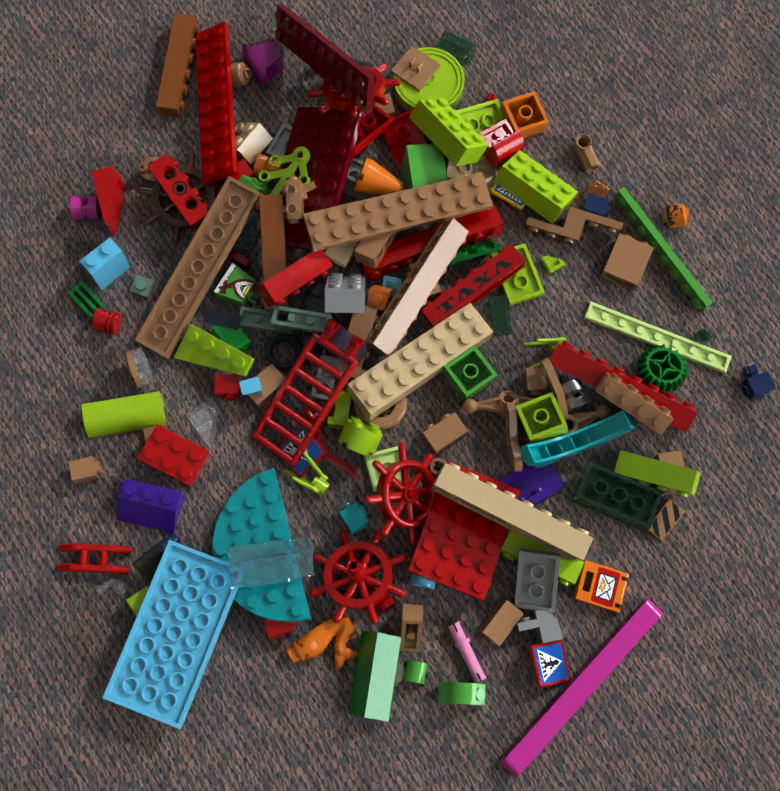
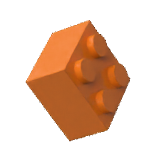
[501,91,549,139]

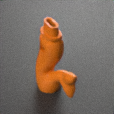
[286,613,358,671]

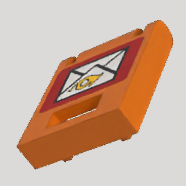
[573,560,629,613]

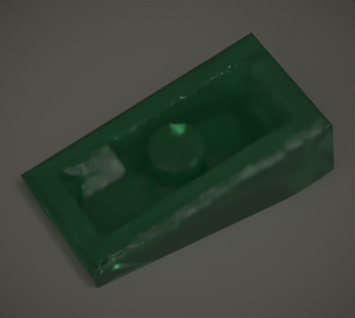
[488,295,513,337]

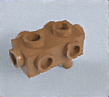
[282,177,317,224]

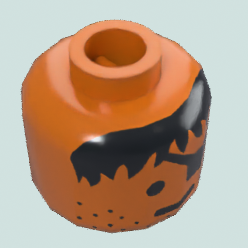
[662,203,690,229]

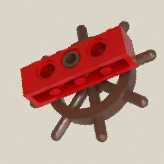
[136,152,216,244]

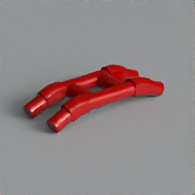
[57,543,132,575]

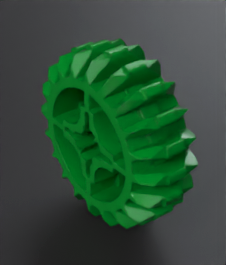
[636,344,689,393]

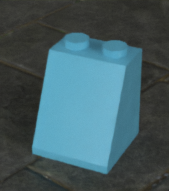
[78,237,131,290]

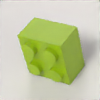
[516,392,568,444]

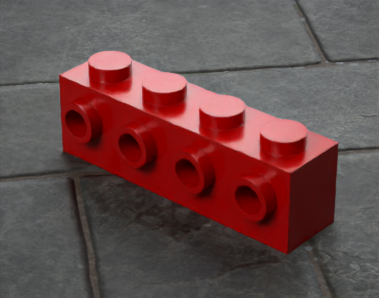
[256,250,333,307]

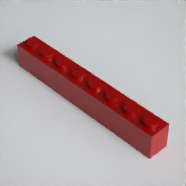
[359,205,504,281]
[548,340,698,433]

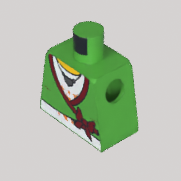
[213,263,261,307]

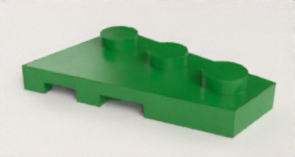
[448,238,502,266]

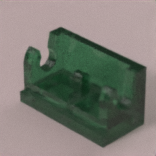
[435,31,476,65]

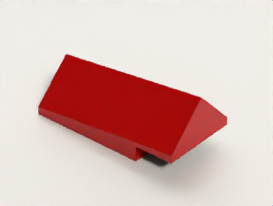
[352,105,395,159]

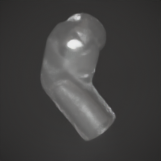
[95,578,127,595]

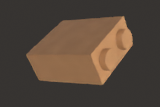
[600,233,654,291]

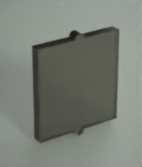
[132,543,165,582]

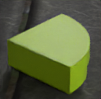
[540,256,566,274]

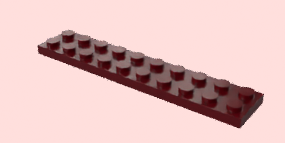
[275,4,375,114]

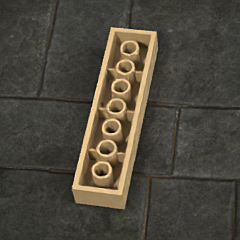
[346,303,493,421]
[431,462,593,562]

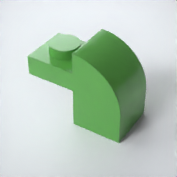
[438,682,486,705]

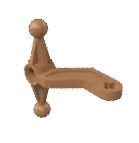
[524,358,611,444]
[462,391,543,472]

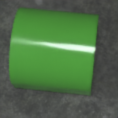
[404,660,427,685]

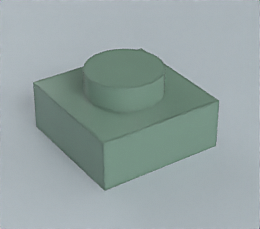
[130,275,155,299]

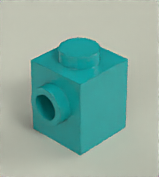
[339,502,369,535]

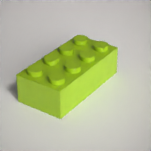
[409,97,489,166]
[494,150,578,224]

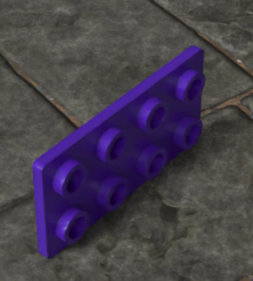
[499,464,565,506]

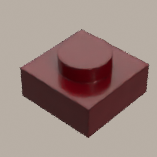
[230,251,252,272]

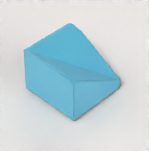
[239,377,263,395]

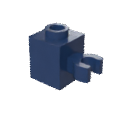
[742,363,776,400]

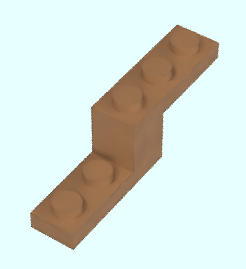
[525,207,624,244]

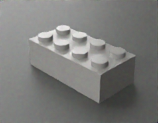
[325,272,365,313]

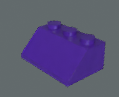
[116,478,185,533]

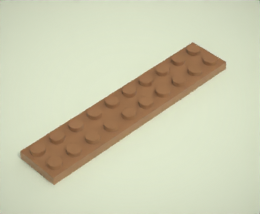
[303,172,493,252]
[135,176,262,359]

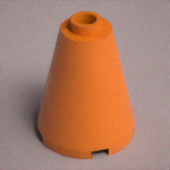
[353,157,406,196]

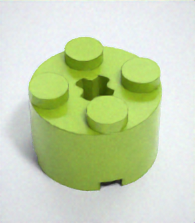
[338,415,383,456]

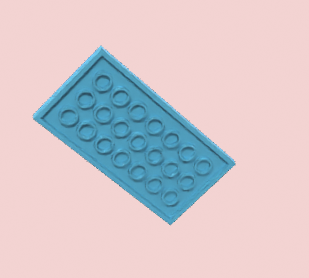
[103,540,246,729]

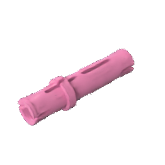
[448,621,486,683]

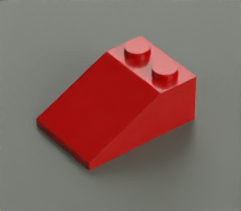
[91,166,127,236]

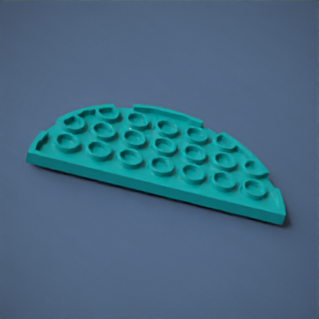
[213,468,311,623]

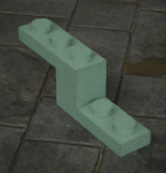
[239,305,332,335]

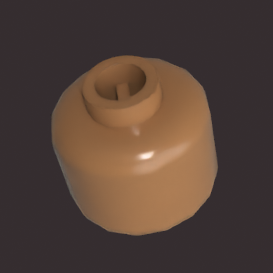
[231,62,252,87]

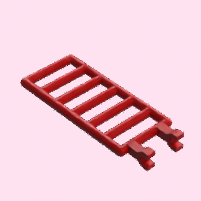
[251,319,365,467]

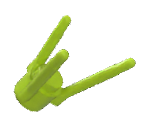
[523,337,566,368]
[284,452,330,497]

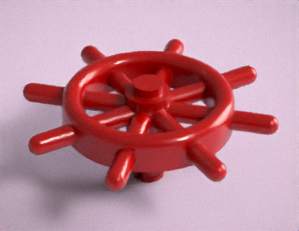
[307,63,401,118]
[364,442,436,546]
[309,530,407,624]

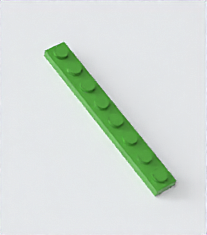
[615,187,712,312]

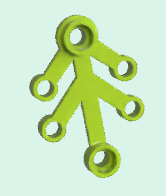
[259,147,311,195]

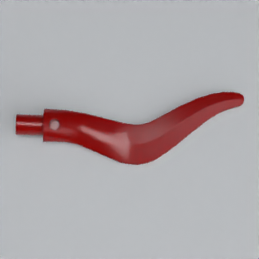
[302,407,358,479]

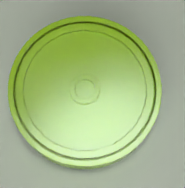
[393,47,465,111]

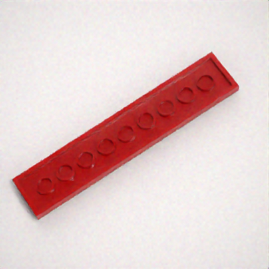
[195,21,237,185]

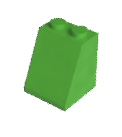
[400,144,447,190]

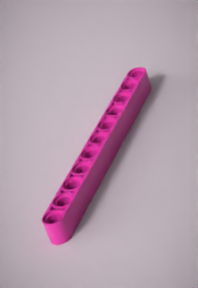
[500,598,663,778]

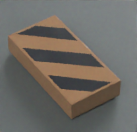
[645,499,685,542]

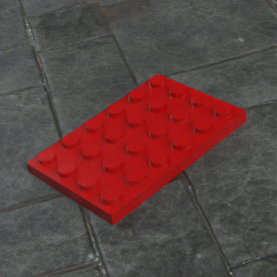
[407,461,521,602]

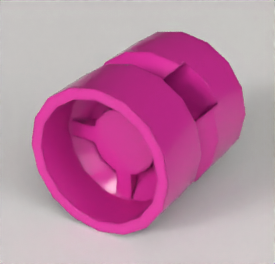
[70,196,101,220]

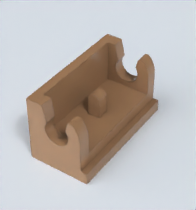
[478,599,524,646]

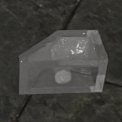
[186,402,218,449]

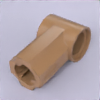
[572,134,600,172]

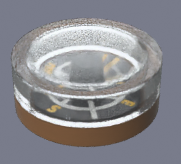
[126,347,154,388]

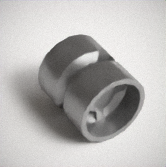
[561,379,590,413]

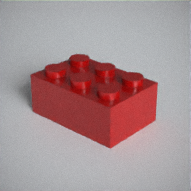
[137,424,210,489]

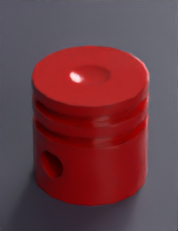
[92,308,122,335]

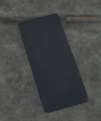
[203,308,242,330]

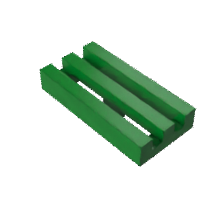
[67,281,107,319]

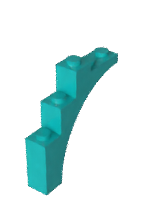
[520,410,636,468]

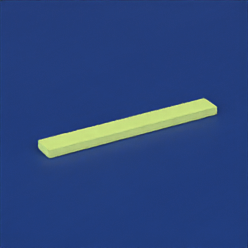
[584,301,732,374]

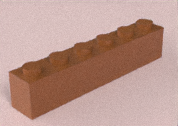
[156,13,200,118]
[256,194,289,310]

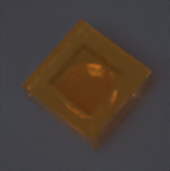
[585,178,610,198]

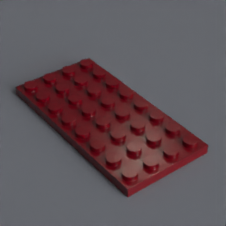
[276,107,364,252]

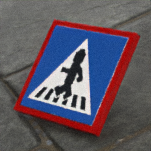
[279,426,327,478]
[529,640,571,688]

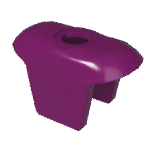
[242,40,283,89]

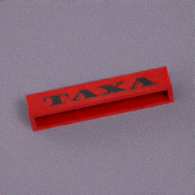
[421,244,525,328]

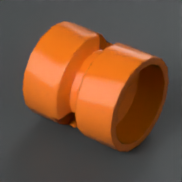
[253,154,282,183]

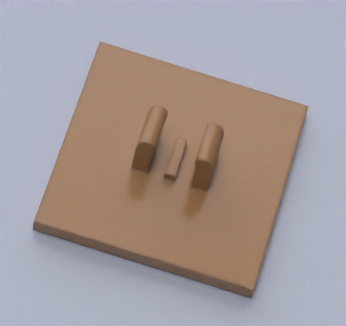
[391,46,441,91]

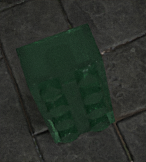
[571,461,663,532]

